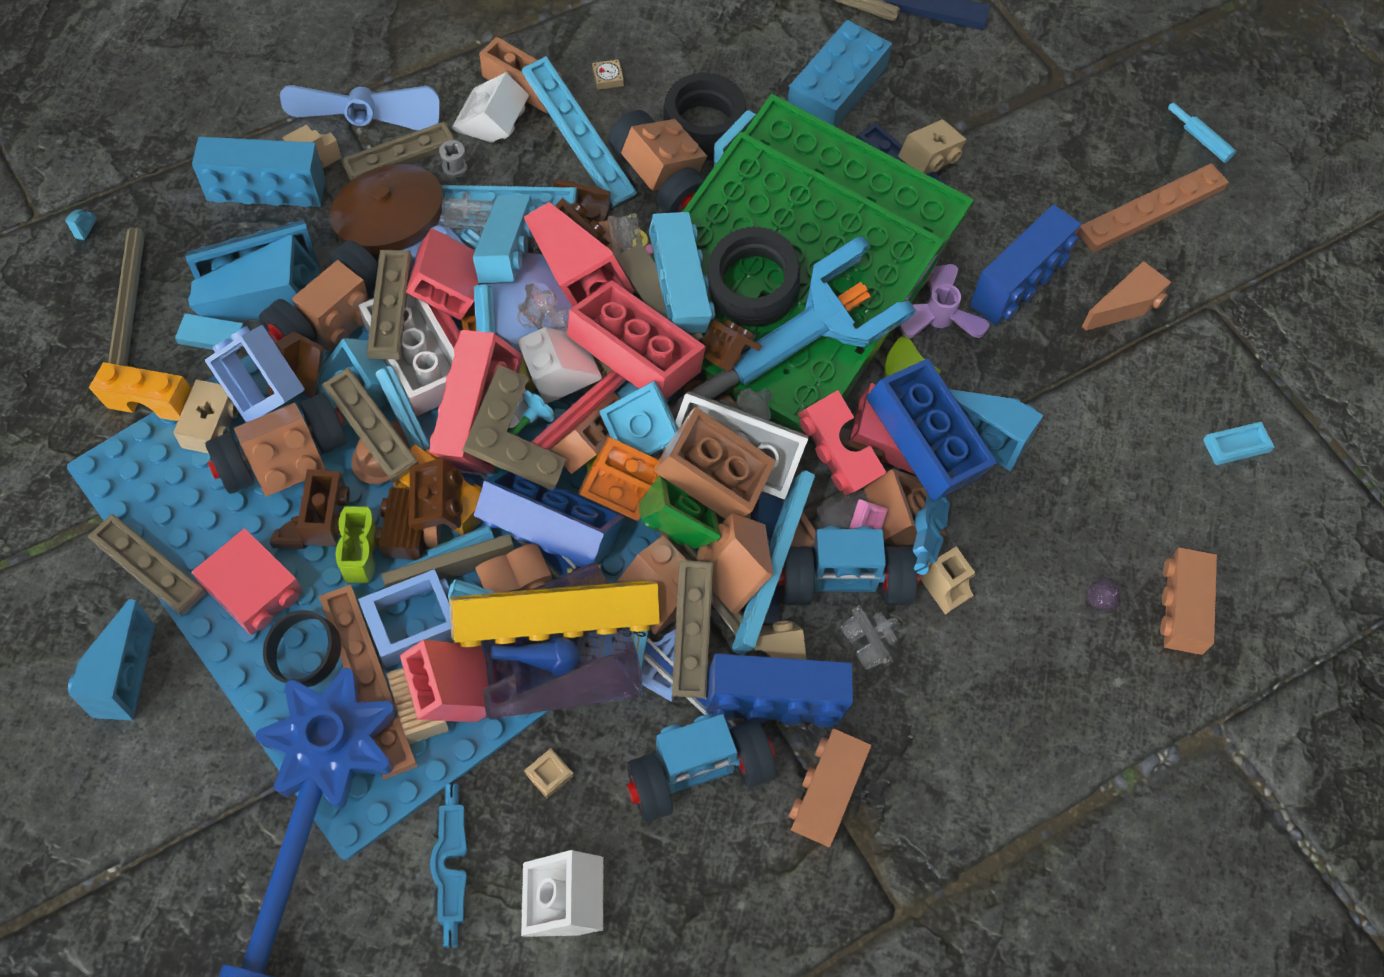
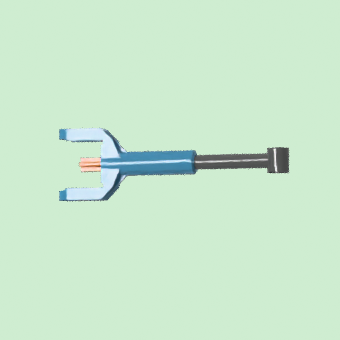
[668,236,916,421]

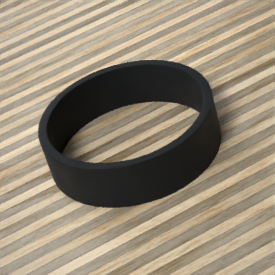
[263,610,341,687]

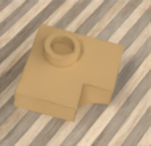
[282,125,341,168]
[920,546,976,615]
[754,620,807,660]

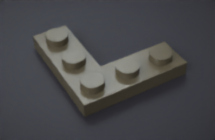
[462,365,566,491]

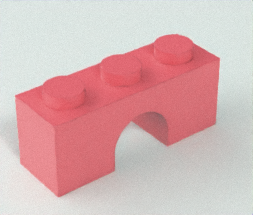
[798,390,886,495]

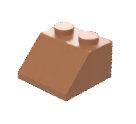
[863,469,946,547]
[696,513,773,614]
[616,535,687,636]

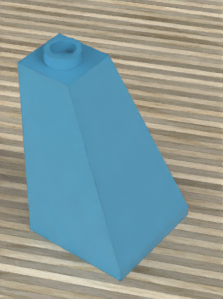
[188,235,320,321]

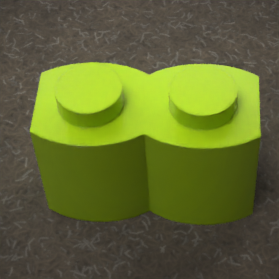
[335,507,377,583]

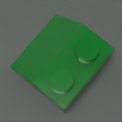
[638,475,721,549]

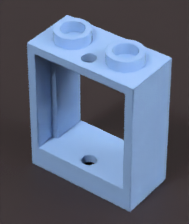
[205,325,305,423]
[358,569,454,669]

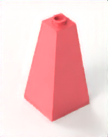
[524,202,635,307]

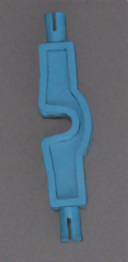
[913,493,950,575]
[430,783,467,948]

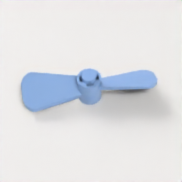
[280,85,440,131]

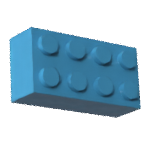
[787,20,893,127]
[192,137,326,207]

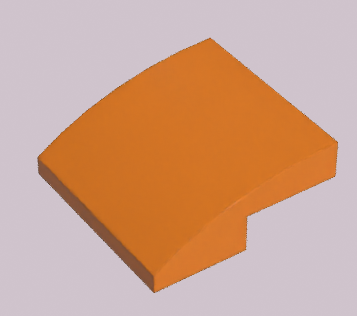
[578,437,659,521]

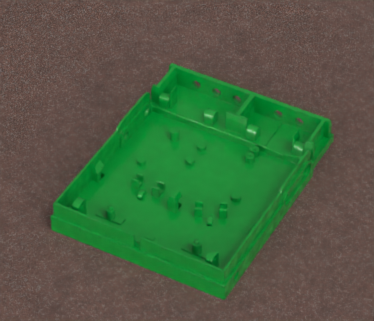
[632,94,974,446]

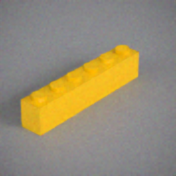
[449,580,660,647]

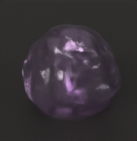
[1087,576,1121,614]

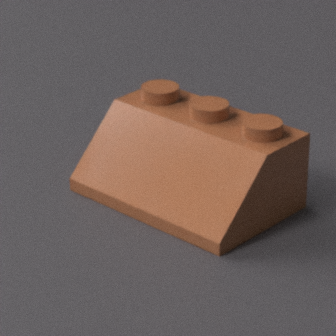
[653,407,776,519]

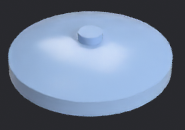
[480,253,573,354]

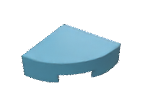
[65,209,97,240]

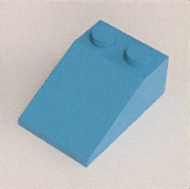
[949,389,1044,472]
[68,599,155,721]

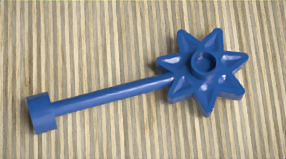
[219,668,397,977]

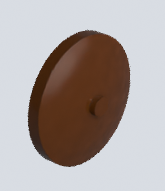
[330,164,445,254]

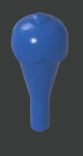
[491,637,580,676]

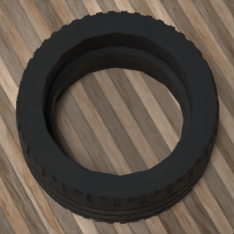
[663,72,747,161]
[707,226,800,327]

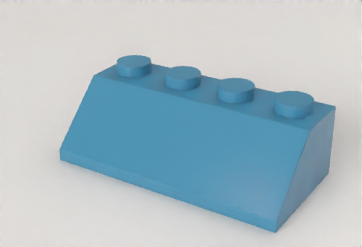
[185,220,318,279]

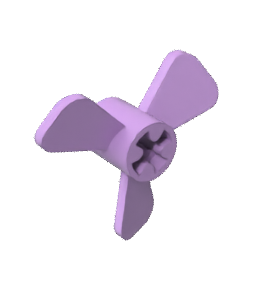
[899,264,990,338]

